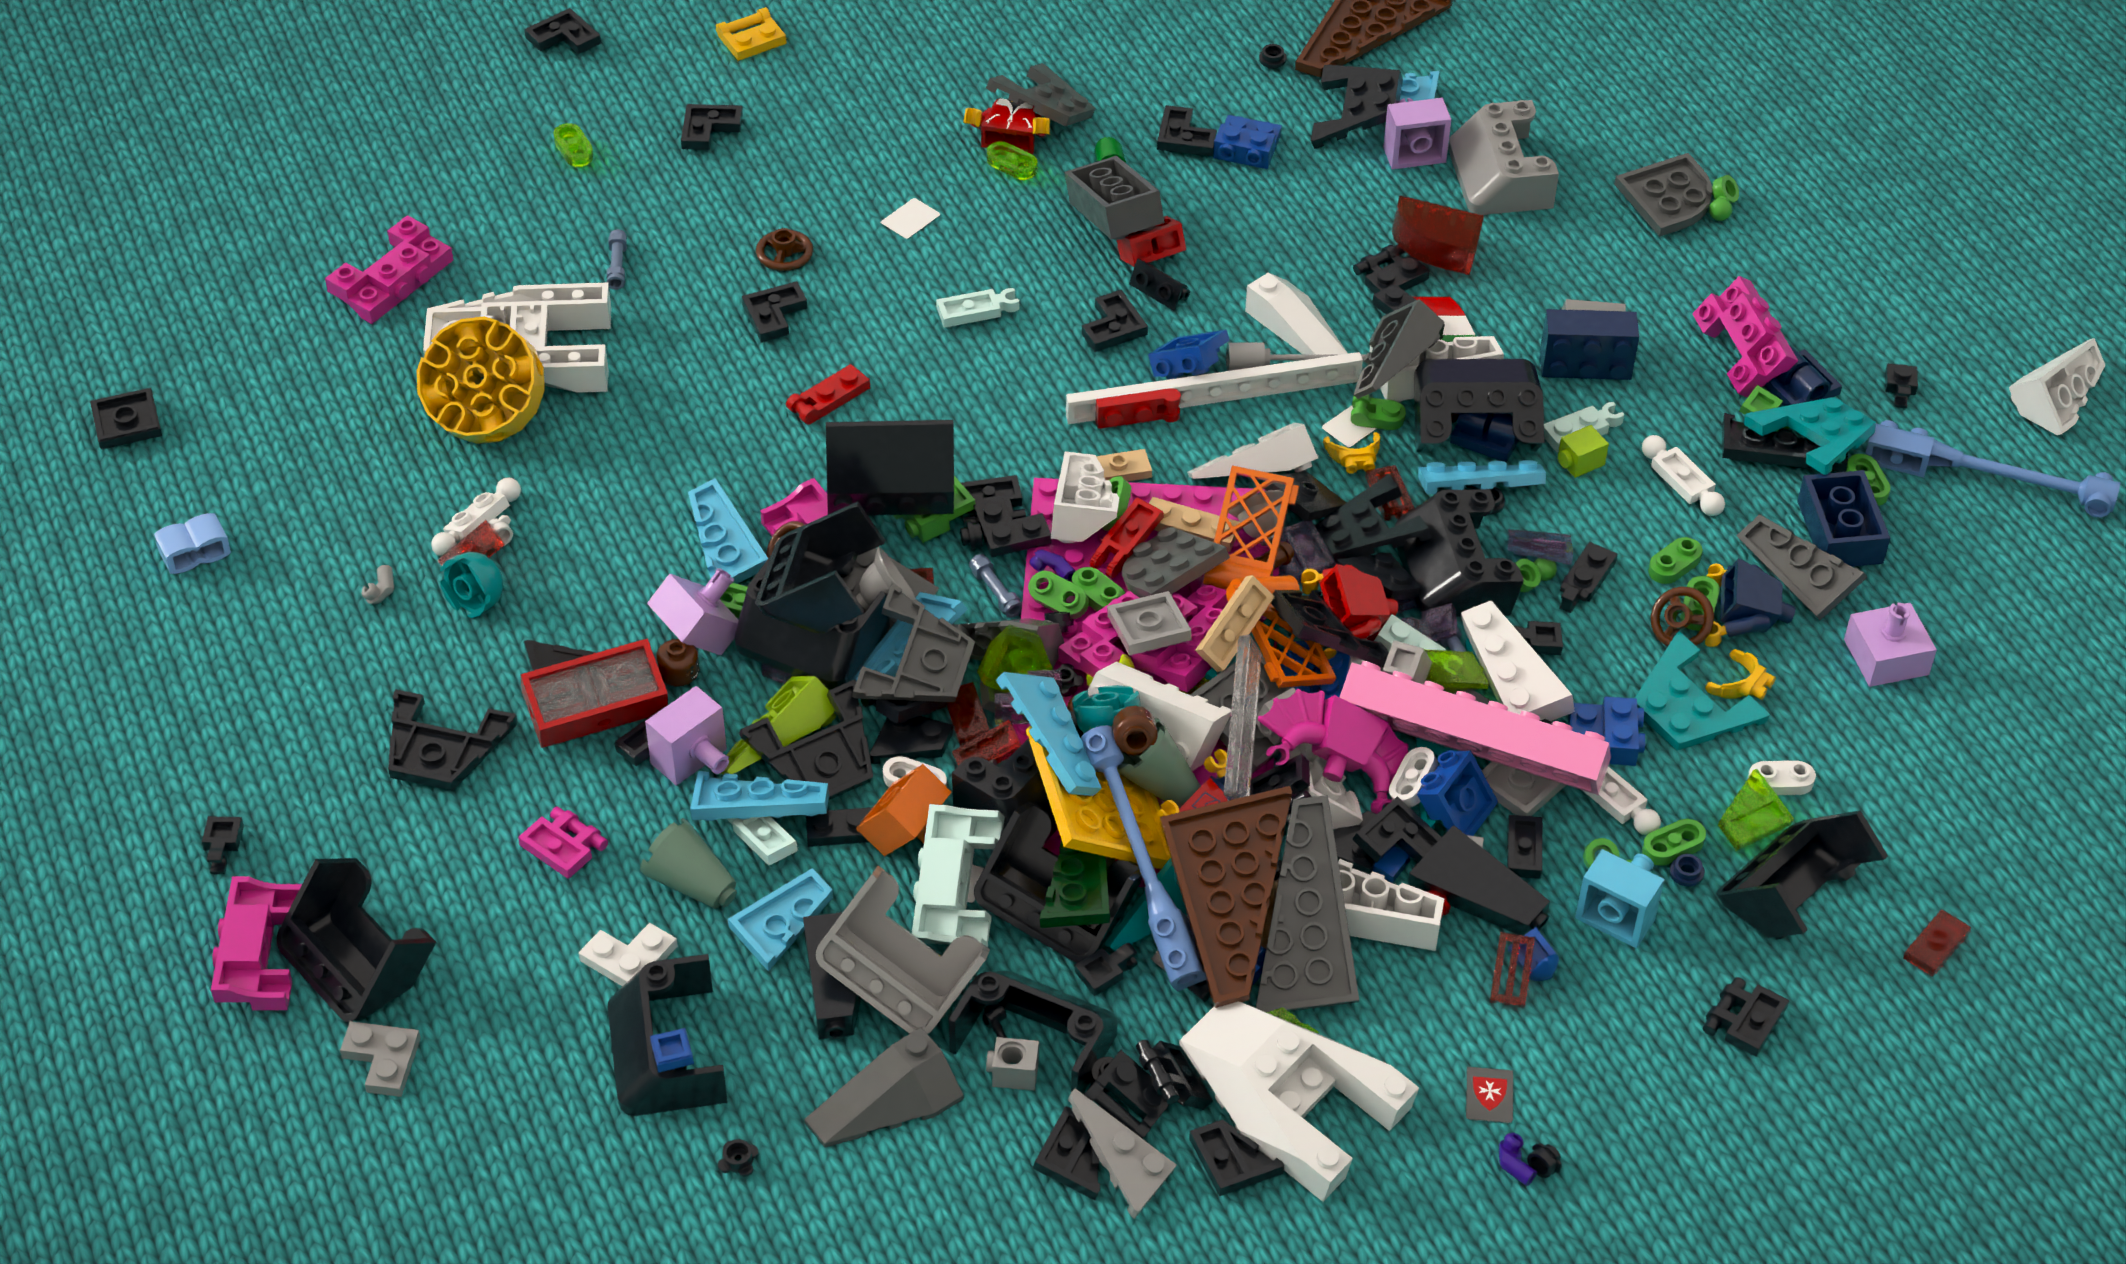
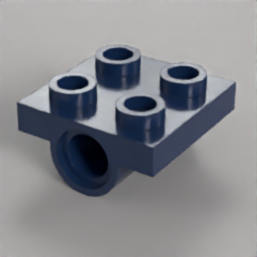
[1764,345,1842,406]
[1450,414,1519,463]

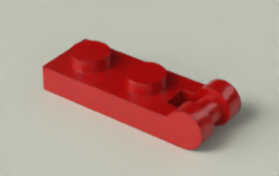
[786,364,870,425]
[1095,388,1181,429]

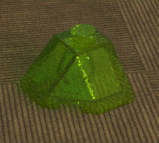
[977,624,1056,695]

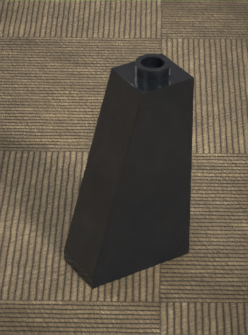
[1408,825,1550,936]
[803,912,861,1040]

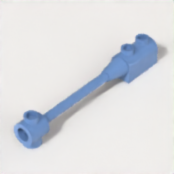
[1865,420,2120,518]
[1081,725,1206,991]

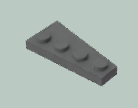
[1736,514,1867,620]

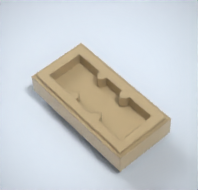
[1096,449,1152,482]

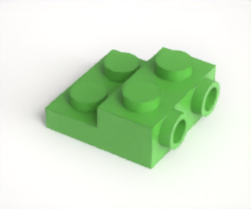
[893,476,976,543]

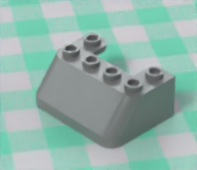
[1448,100,1559,215]
[816,866,990,1034]

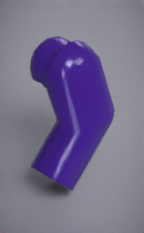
[1029,549,1075,582]
[1498,1133,1537,1186]

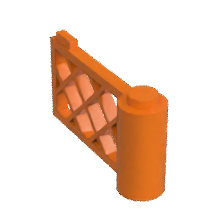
[1203,465,1299,590]
[1226,575,1336,688]

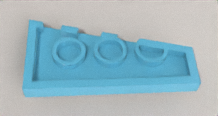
[1418,460,1546,495]
[688,478,768,584]
[853,592,968,681]
[996,672,1102,796]
[690,771,829,821]

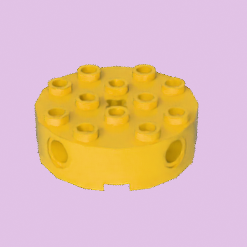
[417,316,545,444]

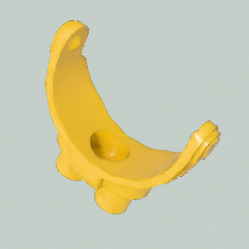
[1323,432,1380,474]
[1705,649,1776,700]

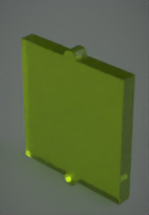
[1425,650,1489,689]

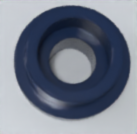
[1670,854,1705,887]

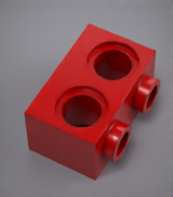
[1117,216,1186,267]

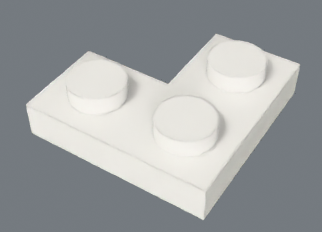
[578,922,678,986]

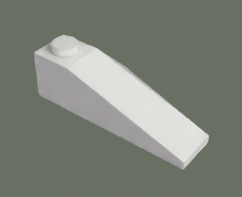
[1245,272,1348,355]
[2009,338,2105,435]
[1187,423,1318,479]
[1051,451,1119,543]
[1287,743,1363,829]

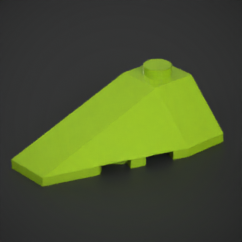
[719,676,836,775]

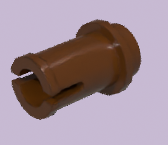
[1254,541,1294,569]

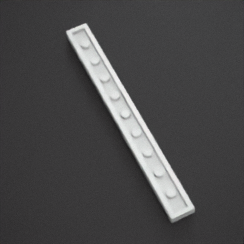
[1066,352,1363,424]

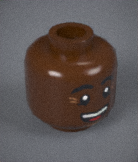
[656,639,700,687]
[1112,705,1158,756]

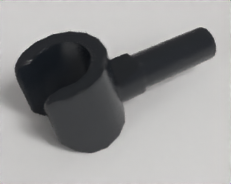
[982,1003,1007,1038]

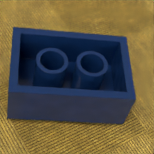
[1540,309,1639,380]
[1797,470,1890,567]

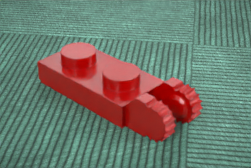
[1089,497,1164,579]

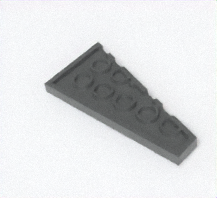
[1256,795,1359,1014]

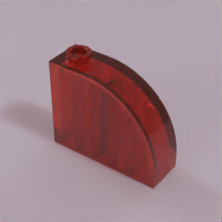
[1392,196,1484,275]

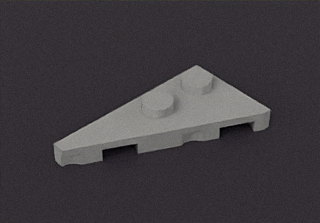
[1068,1088,1177,1219]

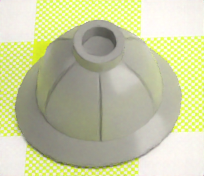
[1229,490,1284,546]
[855,547,916,610]

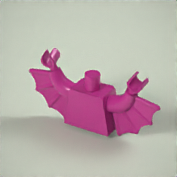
[1258,689,1408,814]

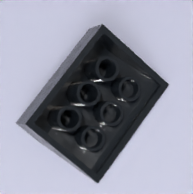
[826,420,954,516]

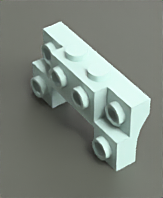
[912,804,1005,948]

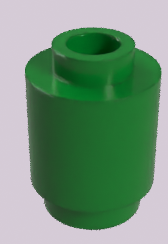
[1094,137,1126,163]

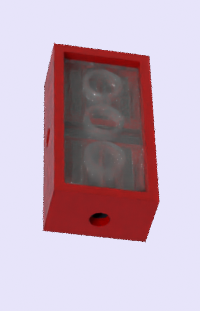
[520,638,668,748]

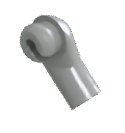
[361,565,395,604]

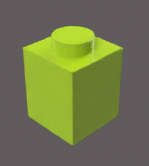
[1557,425,1609,478]

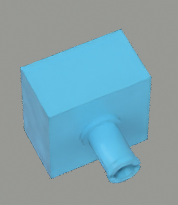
[1575,849,1665,949]

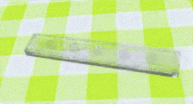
[1224,634,1262,801]

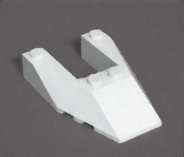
[423,282,612,392]
[1179,1001,1419,1202]

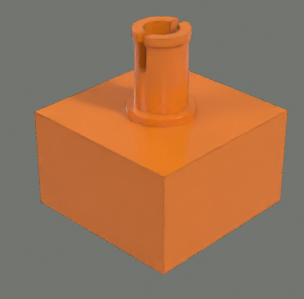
[856,764,952,856]

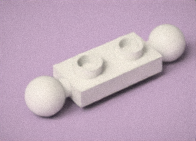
[1642,435,1725,516]
[431,477,521,557]
[1582,767,1661,835]

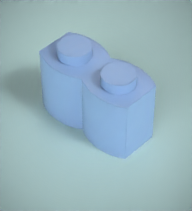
[154,513,231,574]

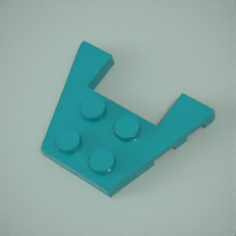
[1744,397,1876,475]
[1635,631,1770,751]

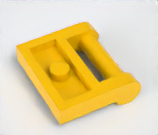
[716,7,787,61]

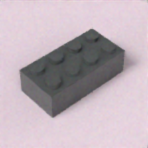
[1064,156,1165,240]

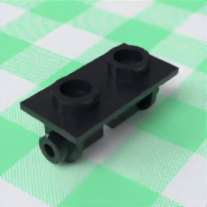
[1129,258,1190,311]

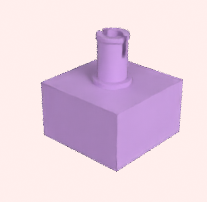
[1383,98,1451,169]
[647,568,739,655]
[1844,603,1937,687]
[645,686,729,786]

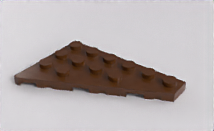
[1295,0,1453,77]
[1160,786,1292,1008]

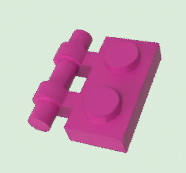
[518,806,608,879]

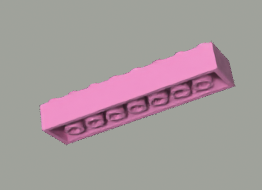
[1340,661,1611,795]

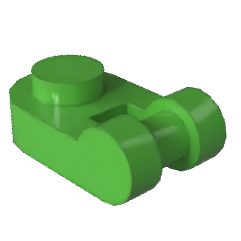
[1350,394,1406,430]

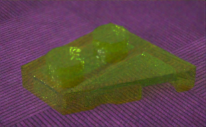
[1718,769,1794,851]

